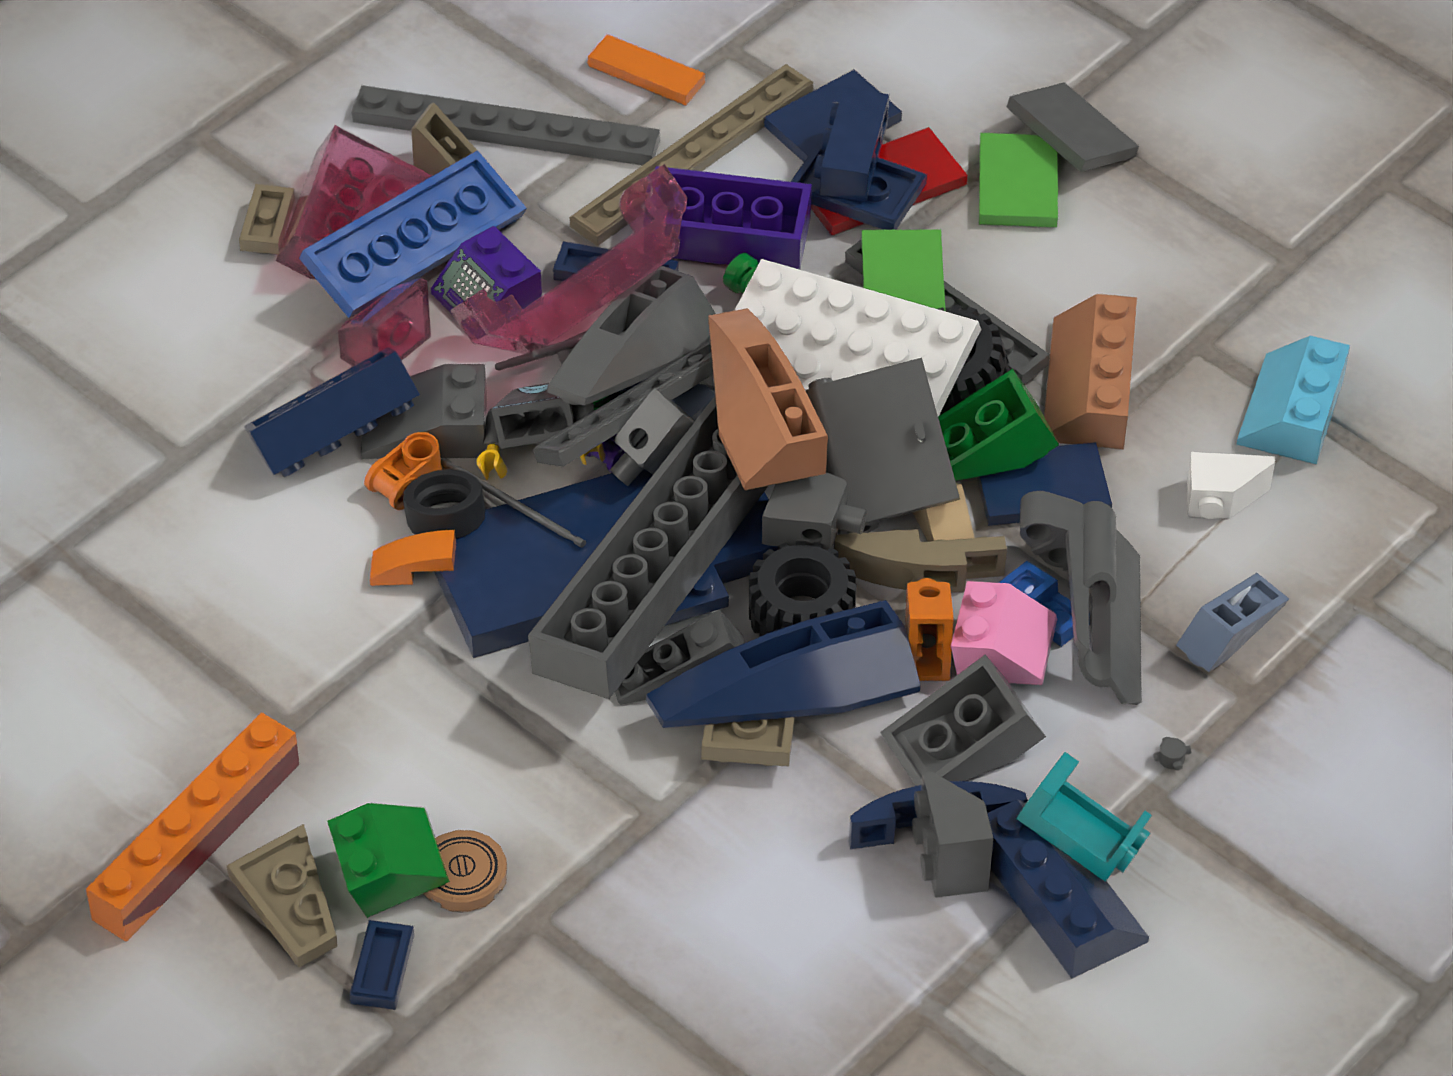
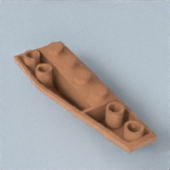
[708,308,828,490]

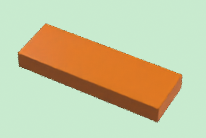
[588,34,705,105]

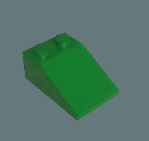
[938,369,1059,481]

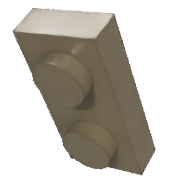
[239,184,295,255]

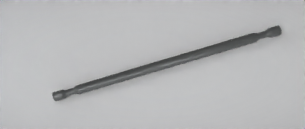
[441,457,586,548]

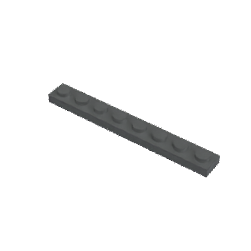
[352,85,660,165]

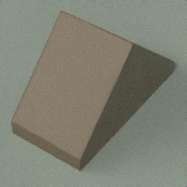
[411,103,477,175]

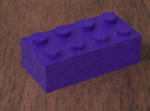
[643,166,812,270]

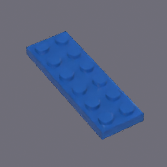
[299,150,527,318]

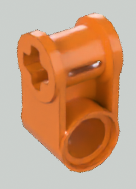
[364,432,442,511]

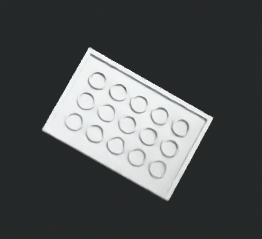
[700,259,981,442]

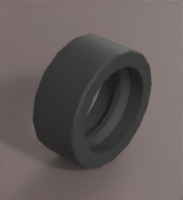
[403,469,485,539]

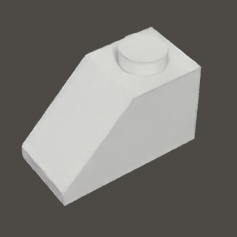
[1187,452,1275,519]

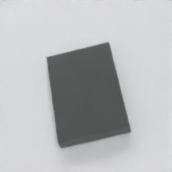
[1006,82,1139,172]

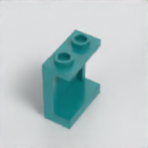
[1016,752,1152,882]

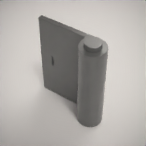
[806,357,960,535]

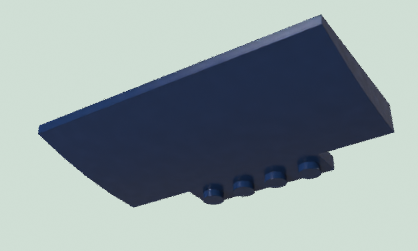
[434,469,778,658]

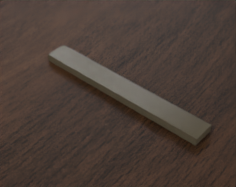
[570,64,814,246]

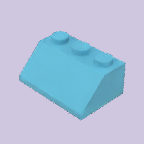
[1236,336,1350,464]

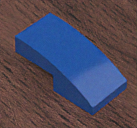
[998,561,1090,647]

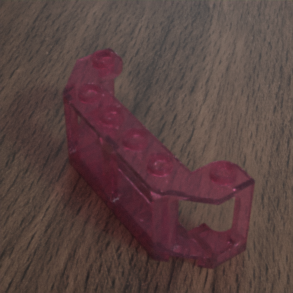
[450,164,687,354]

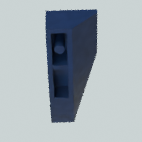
[646,600,921,728]

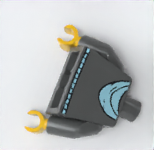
[477,383,605,480]

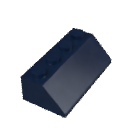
[244,347,420,477]
[987,800,1149,979]

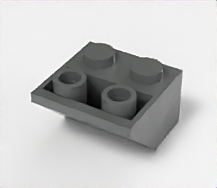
[912,771,993,898]

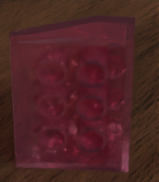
[276,125,432,294]

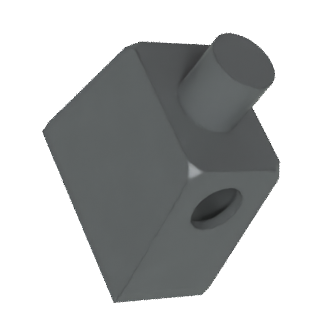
[610,388,695,486]
[762,472,867,550]

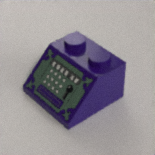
[431,226,542,340]

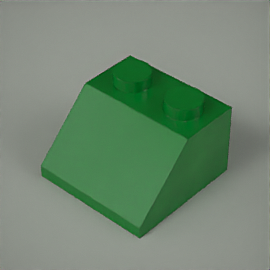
[327,803,450,918]

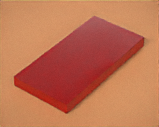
[811,127,968,236]

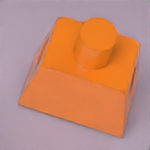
[905,578,954,681]

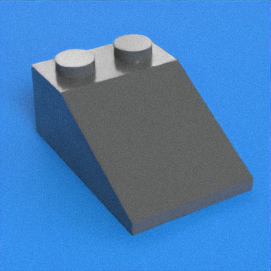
[361,364,487,459]
[880,654,1046,786]

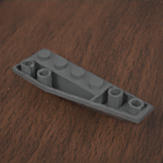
[547,264,716,406]

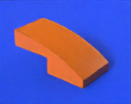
[370,530,456,586]

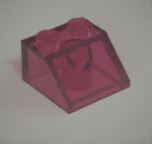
[338,277,431,366]

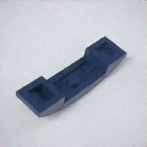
[849,781,1028,850]

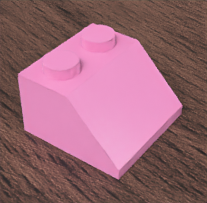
[951,581,1057,685]

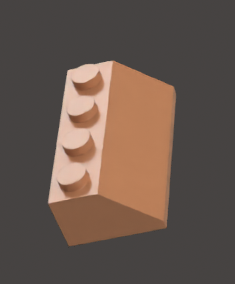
[1044,294,1137,449]

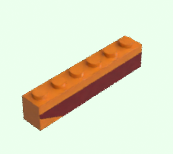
[86,712,300,942]

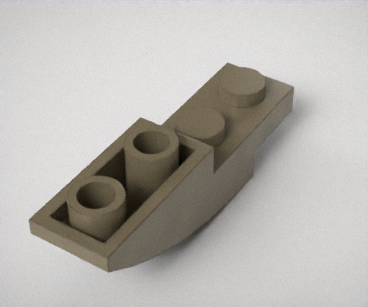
[833,529,1007,593]

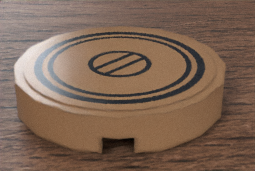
[423,830,507,912]

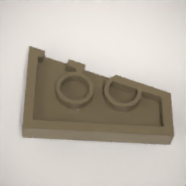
[226,824,338,968]

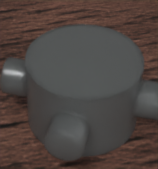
[1153,736,1192,770]

